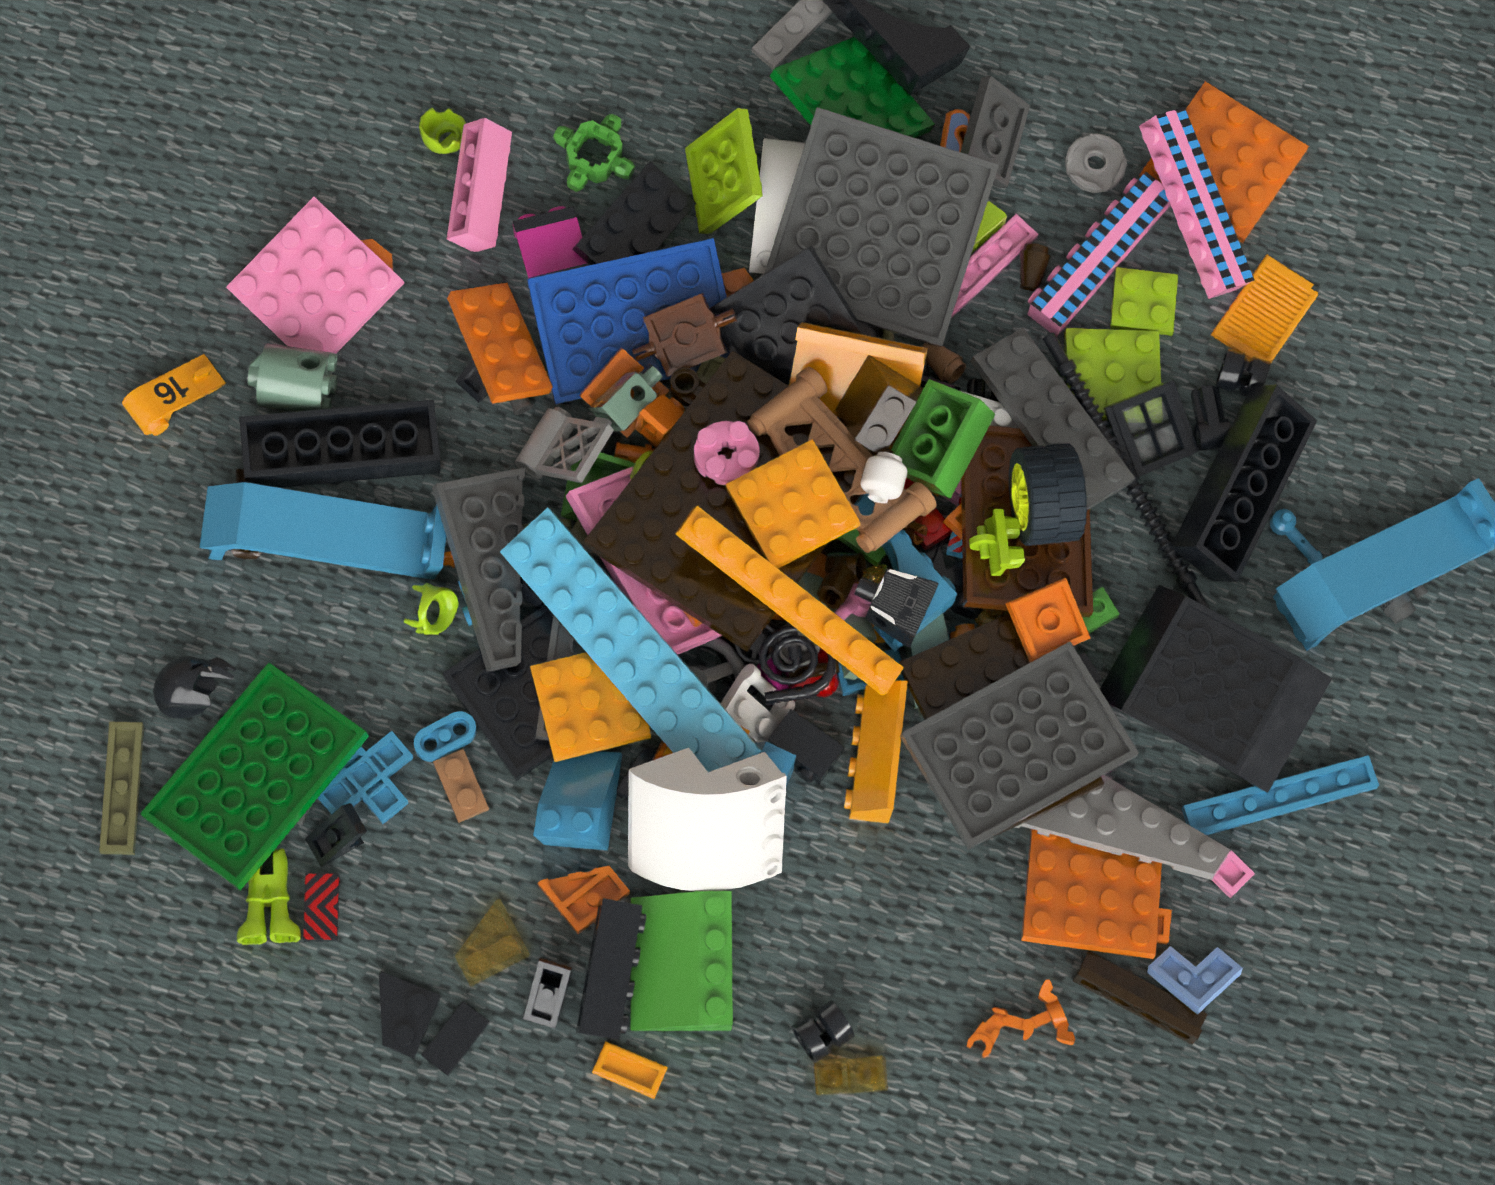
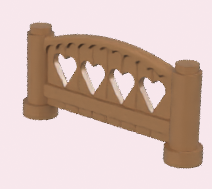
[747,367,937,553]

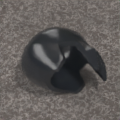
[153,656,236,719]

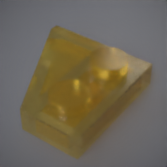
[455,899,530,987]

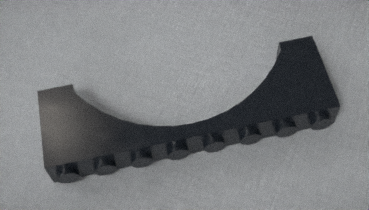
[822,0,971,95]

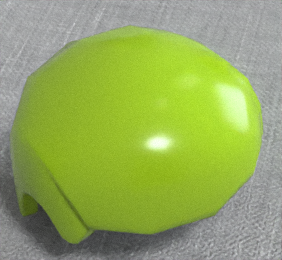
[419,108,466,154]

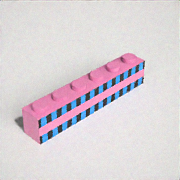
[1139,107,1254,299]
[1027,172,1170,337]

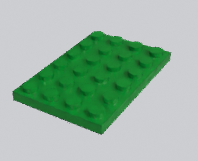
[140,663,369,891]

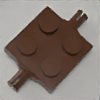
[632,293,738,377]

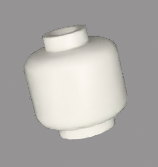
[860,452,907,503]

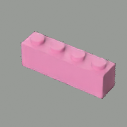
[447,118,512,252]

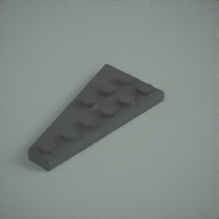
[432,467,525,672]

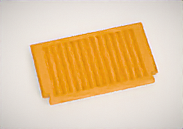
[1211,255,1318,363]

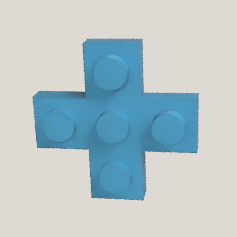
[317,731,413,824]

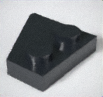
[379,971,441,1059]

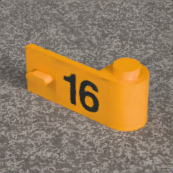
[122,354,226,436]

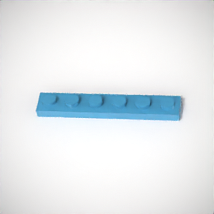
[1181,755,1379,835]

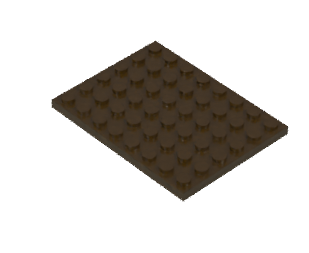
[584,351,893,652]

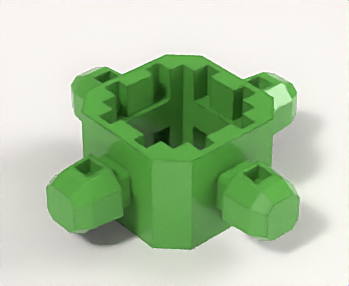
[553,114,635,192]

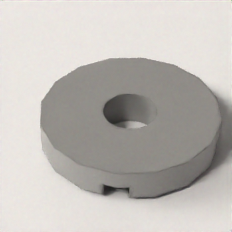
[1065,133,1127,193]

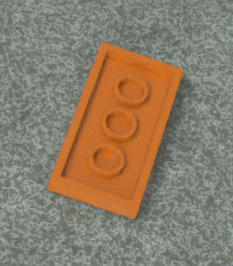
[447,283,553,404]

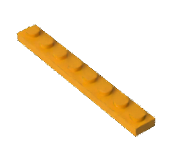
[675,506,904,695]

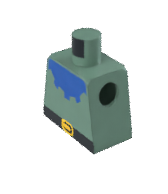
[589,364,663,431]

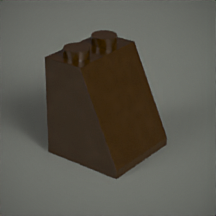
[835,355,924,453]

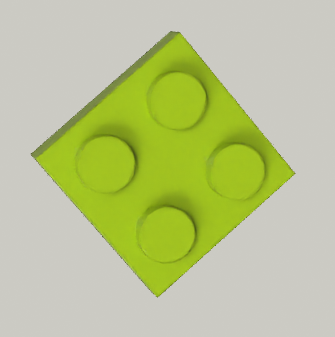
[1110,267,1178,336]

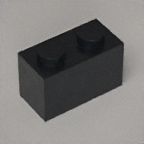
[768,709,844,785]

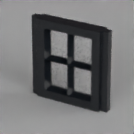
[1104,380,1199,476]

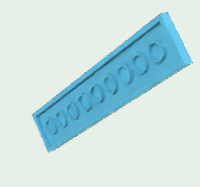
[500,507,762,772]

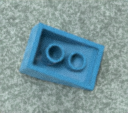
[533,751,622,850]

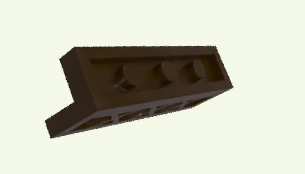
[1073,951,1208,1045]

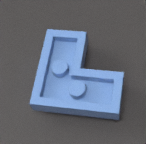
[1147,946,1243,1015]

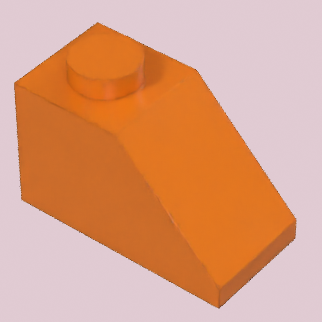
[635,394,685,448]

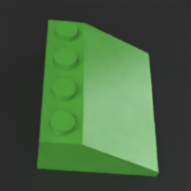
[631,891,733,1031]

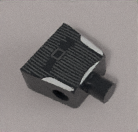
[854,569,939,648]

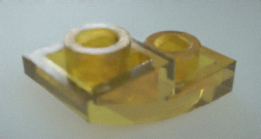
[814,1055,888,1096]

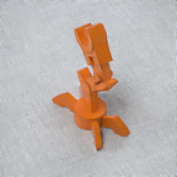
[967,979,1076,1058]

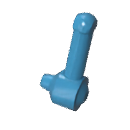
[1270,509,1323,565]

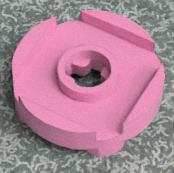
[694,421,760,486]

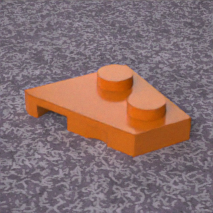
[538,866,630,934]

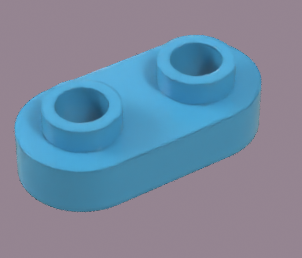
[414,711,476,762]

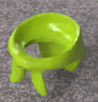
[404,583,459,635]

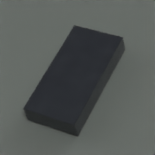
[421,1001,490,1077]

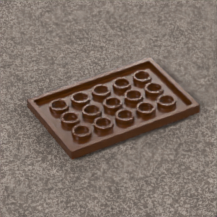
[961,426,1093,618]

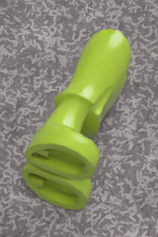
[237,848,301,945]

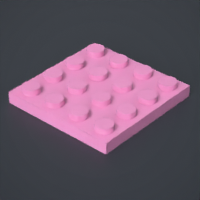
[226,197,405,353]

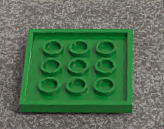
[770,37,935,138]

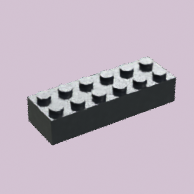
[1171,385,1317,582]
[239,400,441,488]

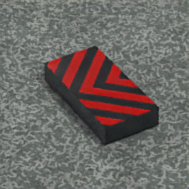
[303,874,340,942]

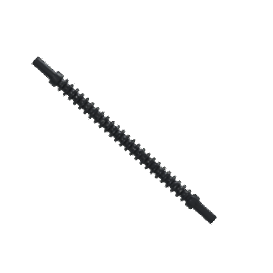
[1043,333,1210,609]

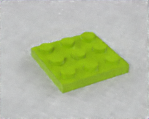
[685,108,763,234]
[1064,328,1163,423]

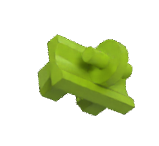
[969,509,1025,576]

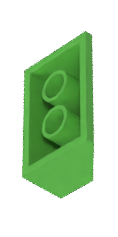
[891,379,995,499]

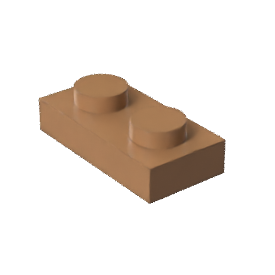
[433,749,489,823]

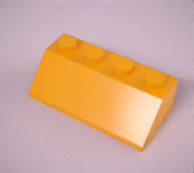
[844,680,908,823]

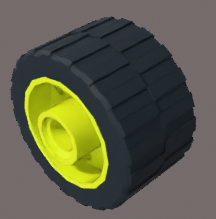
[1009,443,1087,546]

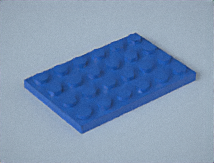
[527,238,730,404]

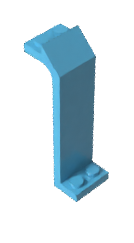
[1273,478,1495,651]
[199,482,446,579]

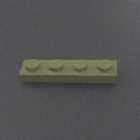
[99,721,144,855]

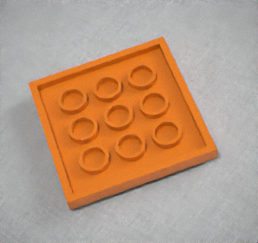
[1139,81,1309,243]
[1021,829,1162,959]

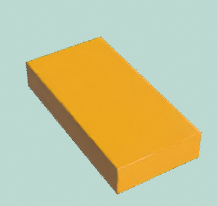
[592,1041,668,1099]

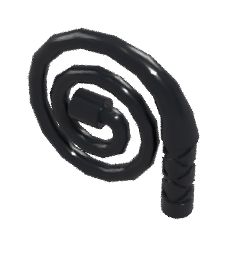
[758,625,836,705]

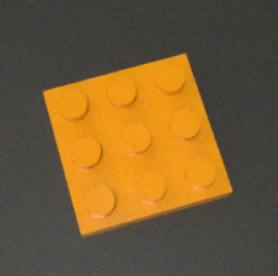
[726,439,860,568]
[530,652,651,762]

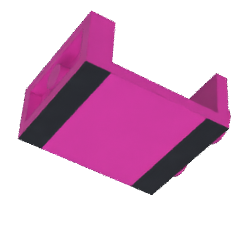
[513,206,589,279]

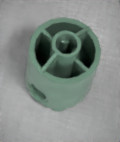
[248,343,338,412]

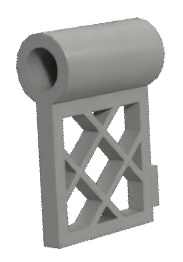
[514,407,614,483]

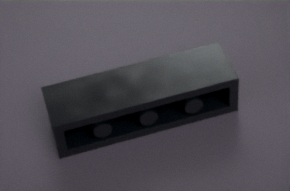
[576,898,646,1040]

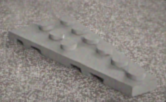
[1014,775,1230,880]

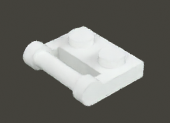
[721,664,795,743]

